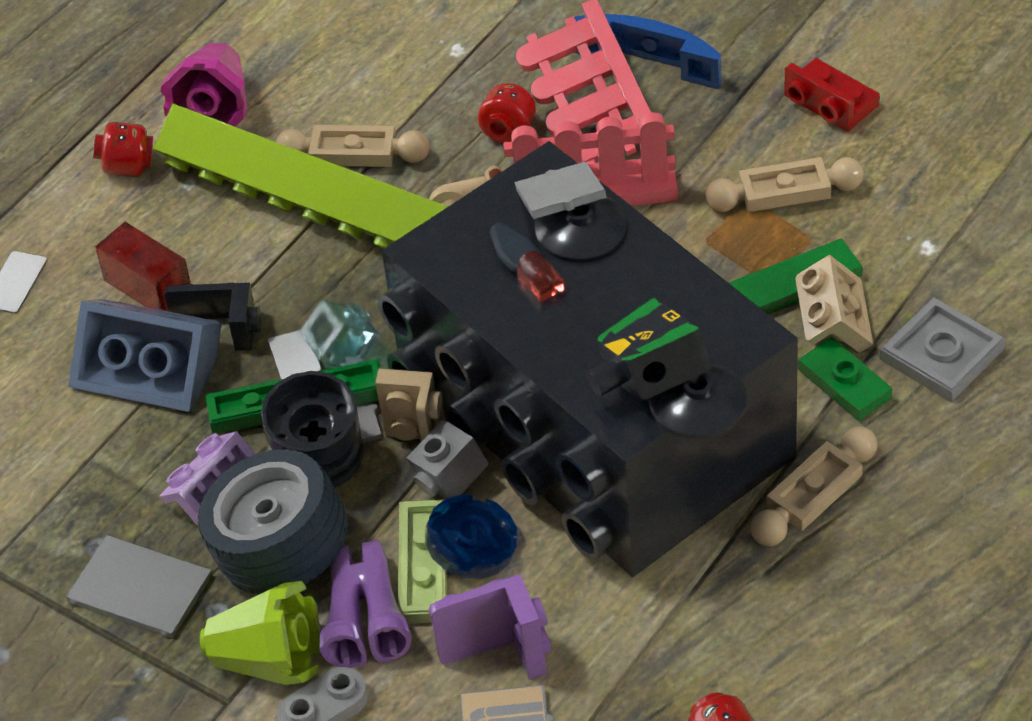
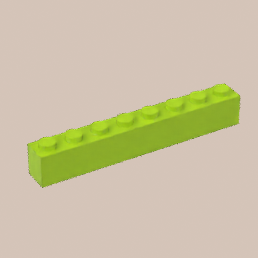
[153,104,448,249]

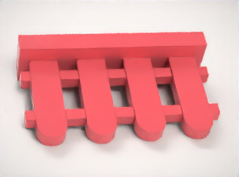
[516,0,651,164]
[503,112,678,206]

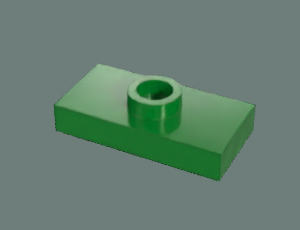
[798,337,893,421]

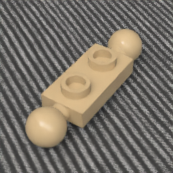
[276,125,430,167]
[706,157,864,212]
[750,426,878,547]

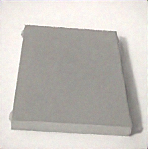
[66,535,212,639]

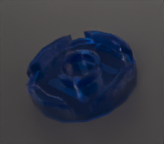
[425,494,518,579]

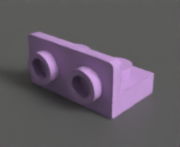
[159,431,255,527]

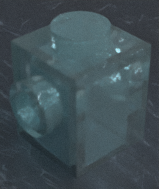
[299,299,380,367]

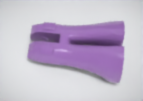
[319,540,412,668]

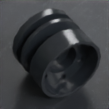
[261,371,364,488]

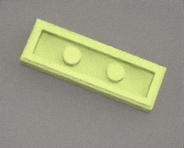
[398,499,447,624]

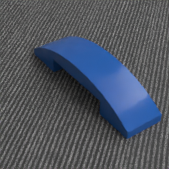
[574,14,722,90]

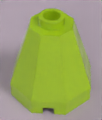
[199,581,321,685]

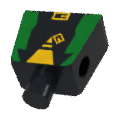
[586,298,713,400]

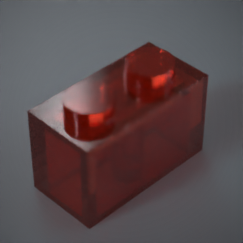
[95,221,191,311]

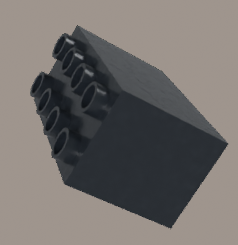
[378,141,798,578]

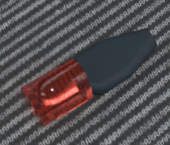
[490,222,564,303]

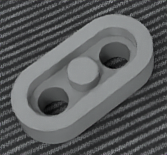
[277,667,368,721]

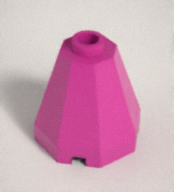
[161,43,247,127]

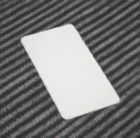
[0,251,47,312]
[268,329,321,380]

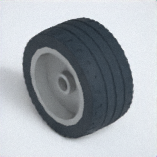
[198,449,348,595]

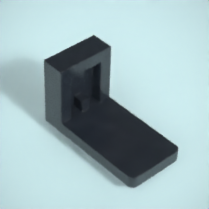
[164,282,261,351]

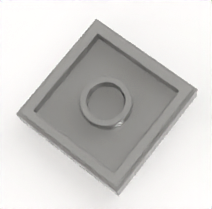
[879,297,1006,402]

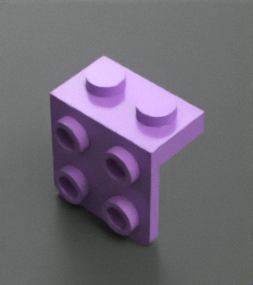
[429,574,551,679]

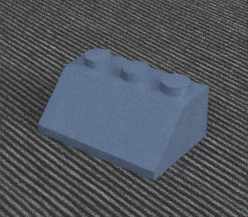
[68,299,222,412]

